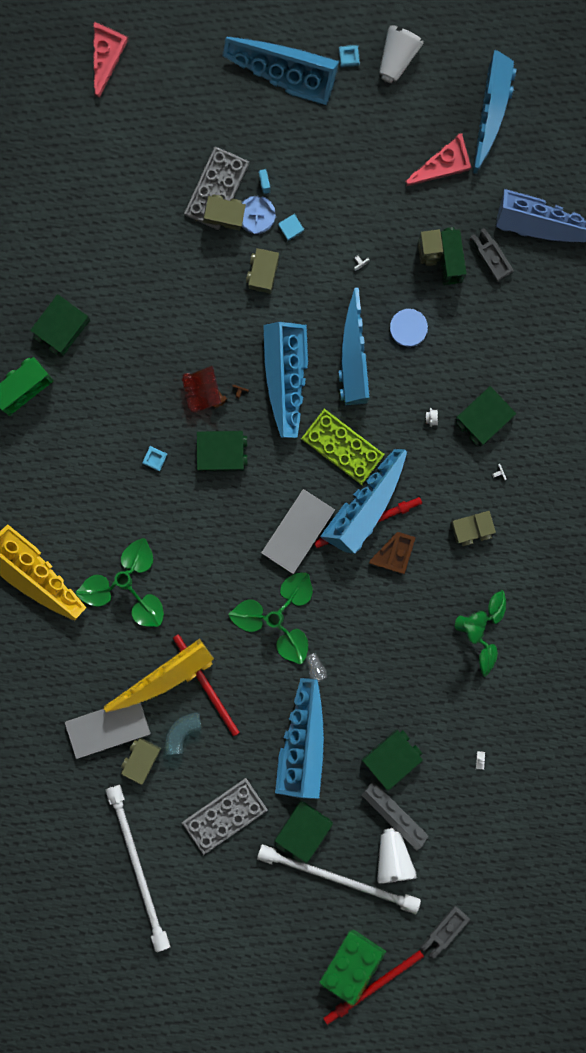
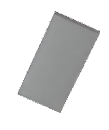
[184,147,249,230]
[261,489,335,574]
[65,702,151,759]
[182,778,268,855]

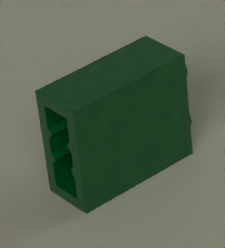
[440,227,467,285]
[30,294,90,356]
[455,386,517,446]
[197,431,248,472]
[362,729,423,790]
[275,800,333,863]

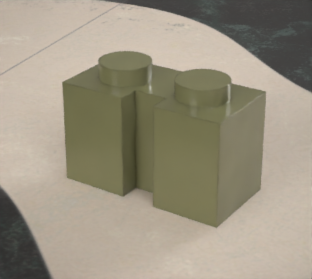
[203,195,246,230]
[418,229,443,266]
[246,248,279,293]
[451,511,496,546]
[121,738,161,785]

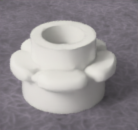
[426,408,438,427]

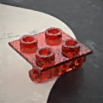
[181,366,221,413]

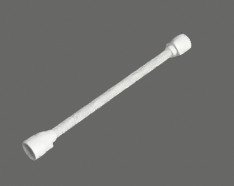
[105,785,170,952]
[257,844,421,914]

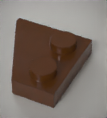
[369,532,416,574]

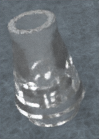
[306,653,328,682]

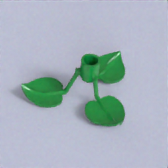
[76,538,164,627]
[228,573,313,664]
[455,590,506,677]

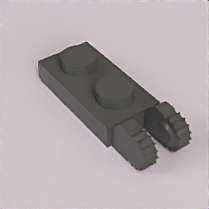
[470,228,514,282]
[420,905,470,959]

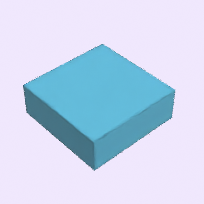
[339,45,360,67]
[259,169,270,194]
[278,214,304,241]
[142,446,168,471]

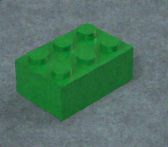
[0,357,54,416]
[320,930,387,1006]

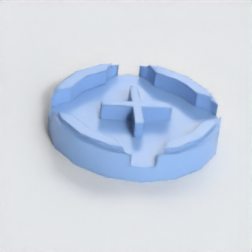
[242,196,276,234]
[390,309,428,347]

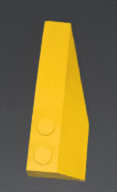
[0,524,86,621]
[104,639,214,712]

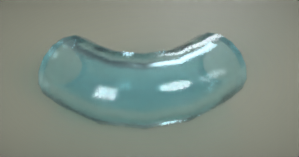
[164,712,201,755]

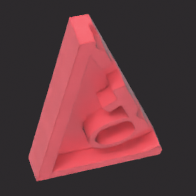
[94,22,128,97]
[406,133,471,186]

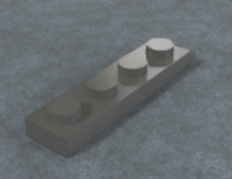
[362,781,428,850]

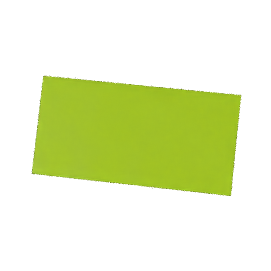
[301,409,385,485]

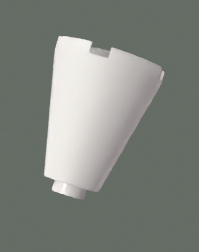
[380,26,424,83]
[377,828,416,884]

